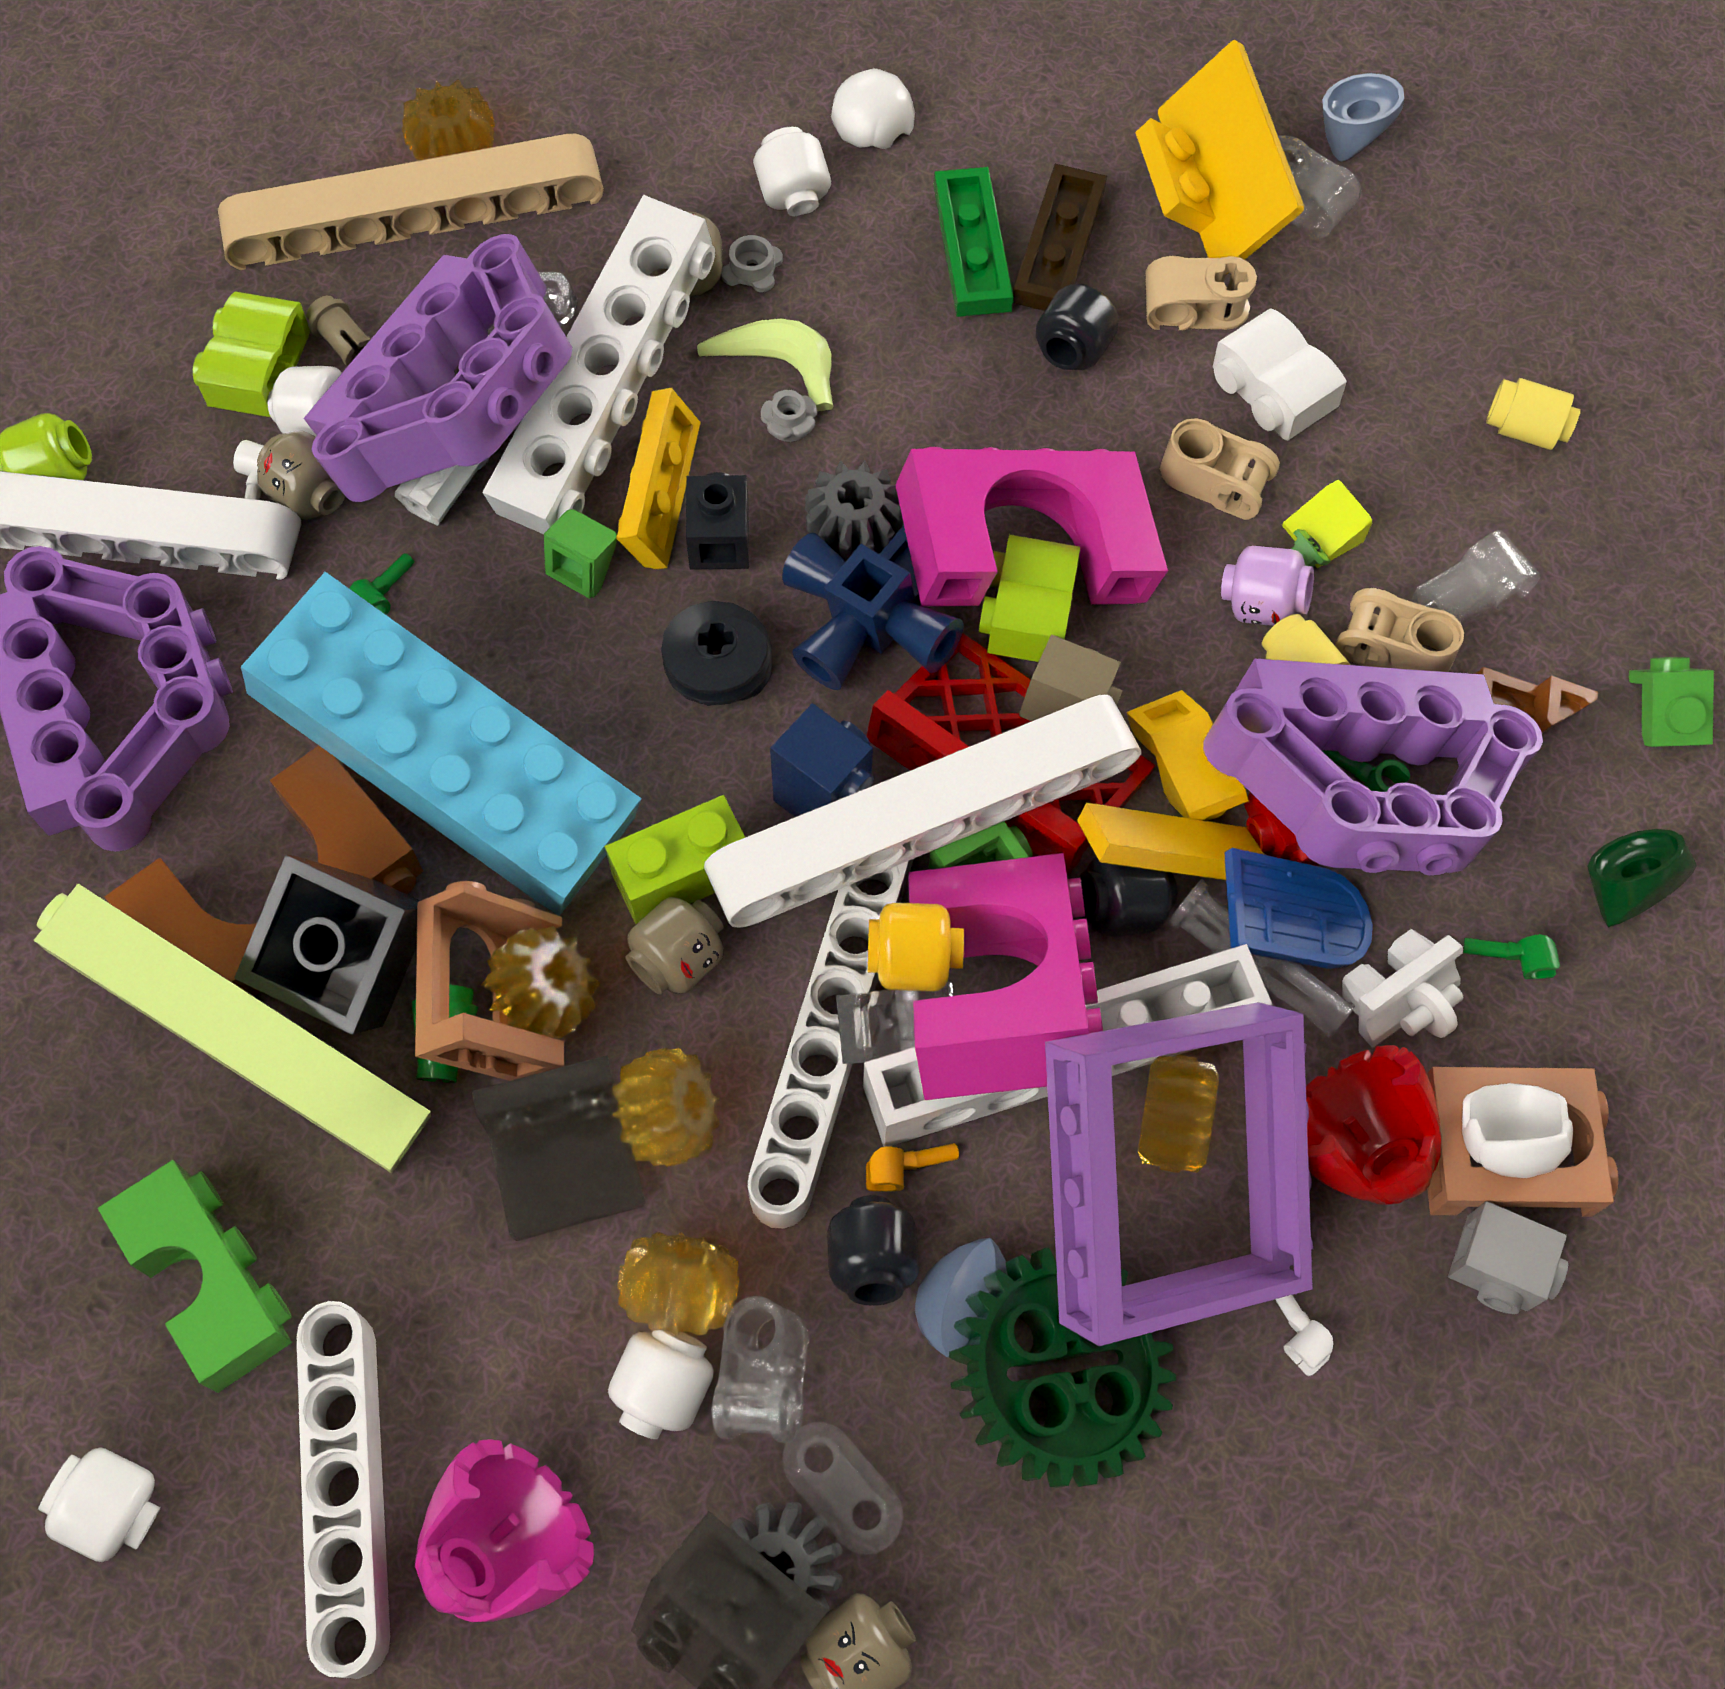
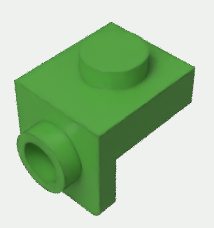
[1629,657,1714,747]
[929,821,1033,870]

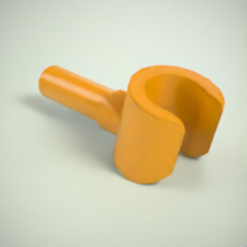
[866,1143,959,1191]

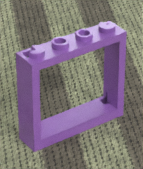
[1045,1002,1313,1346]

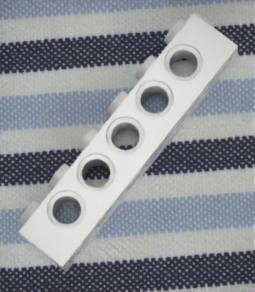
[482,195,715,534]
[863,944,1273,1147]

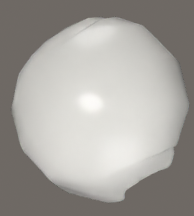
[831,68,915,149]
[1462,1083,1573,1178]

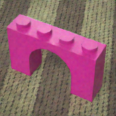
[895,447,1168,606]
[908,853,1103,1100]

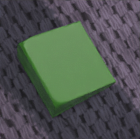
[544,509,617,599]

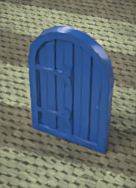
[1224,848,1373,969]

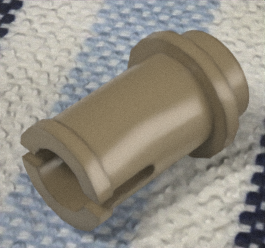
[306,296,371,367]

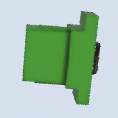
[1291,529,1331,567]

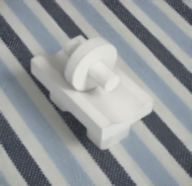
[1342,929,1463,1048]

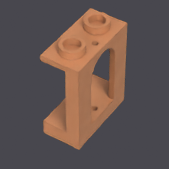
[415,881,564,1081]
[1427,1067,1618,1217]

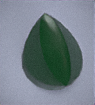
[1587,829,1697,927]

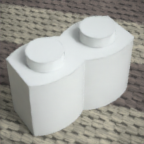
[1213,308,1347,441]

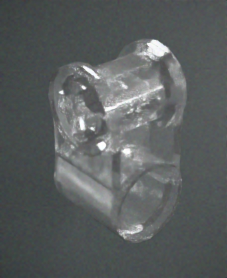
[1278,135,1361,239]
[712,1296,809,1443]

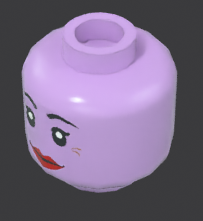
[1221,546,1314,626]

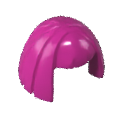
[415,1439,594,1622]

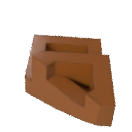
[1475,667,1598,733]

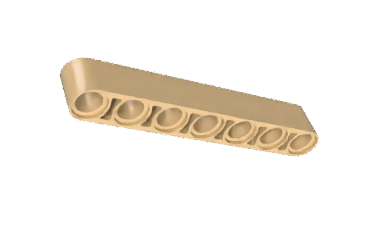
[218,134,604,270]

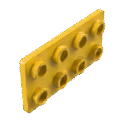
[1135,40,1304,274]

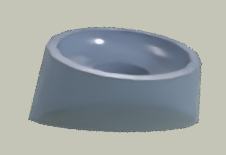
[1322,73,1404,162]
[915,1238,1007,1357]

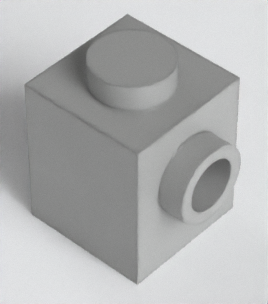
[1448,1201,1568,1314]

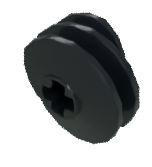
[661,601,772,706]

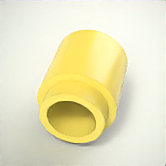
[1486,378,1580,450]
[1262,614,1351,665]

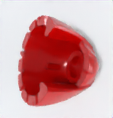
[1306,1045,1442,1205]

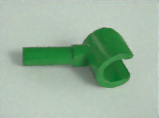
[349,553,414,615]
[1322,750,1410,792]
[1463,934,1560,979]

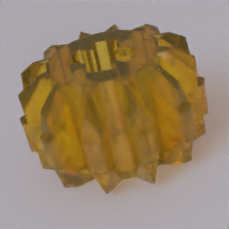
[401,79,495,161]
[481,926,601,1038]
[612,1048,720,1167]
[1138,1055,1219,1173]
[617,1232,740,1336]

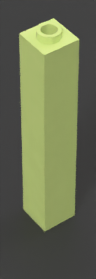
[34,884,431,1173]

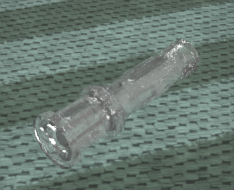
[1167,879,1355,1038]

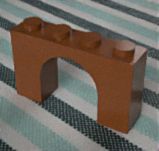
[104,745,424,997]

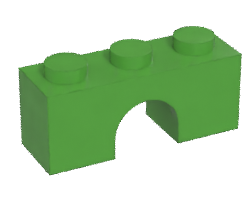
[97,1160,292,1393]

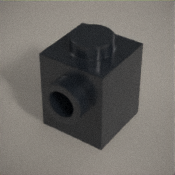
[686,472,749,570]

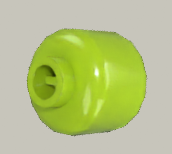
[0,413,92,481]

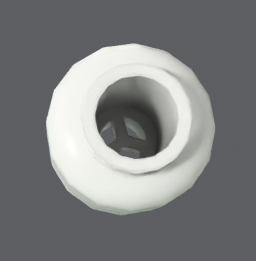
[753,127,831,216]
[268,366,342,437]
[608,1324,713,1439]
[38,1448,161,1562]

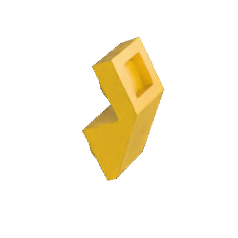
[1127,690,1248,821]

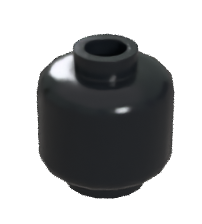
[1035,284,1119,370]
[1080,857,1178,937]
[827,1195,920,1306]

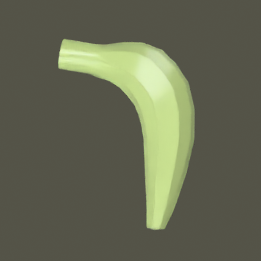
[697,319,833,411]

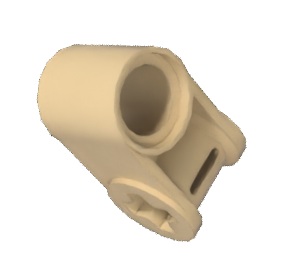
[1145,256,1257,330]
[1160,418,1280,520]
[1335,588,1464,672]

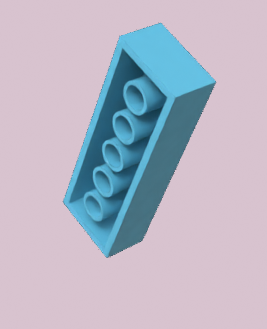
[241,572,642,916]

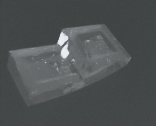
[836,982,953,1064]

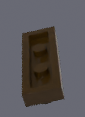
[1013,163,1107,311]

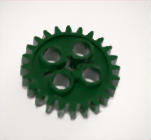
[949,1247,1176,1488]

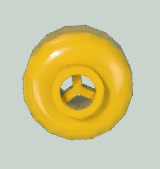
[868,903,964,991]

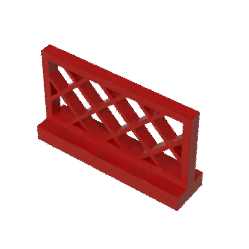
[866,633,1155,877]

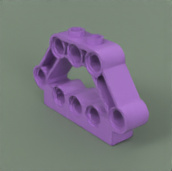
[303,234,572,502]
[0,546,233,852]
[1203,658,1543,875]

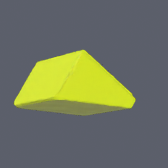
[1282,480,1372,568]

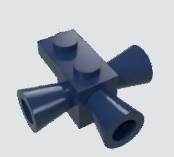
[782,526,964,690]

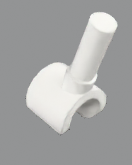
[233,440,264,500]
[1275,1295,1333,1376]

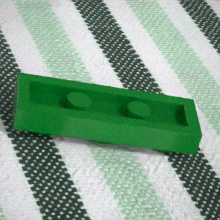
[934,167,1013,317]

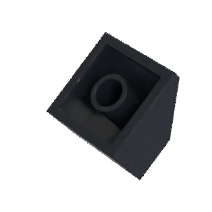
[234,855,420,1035]

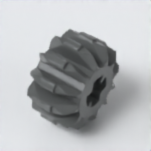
[805,460,904,561]
[717,1501,843,1635]

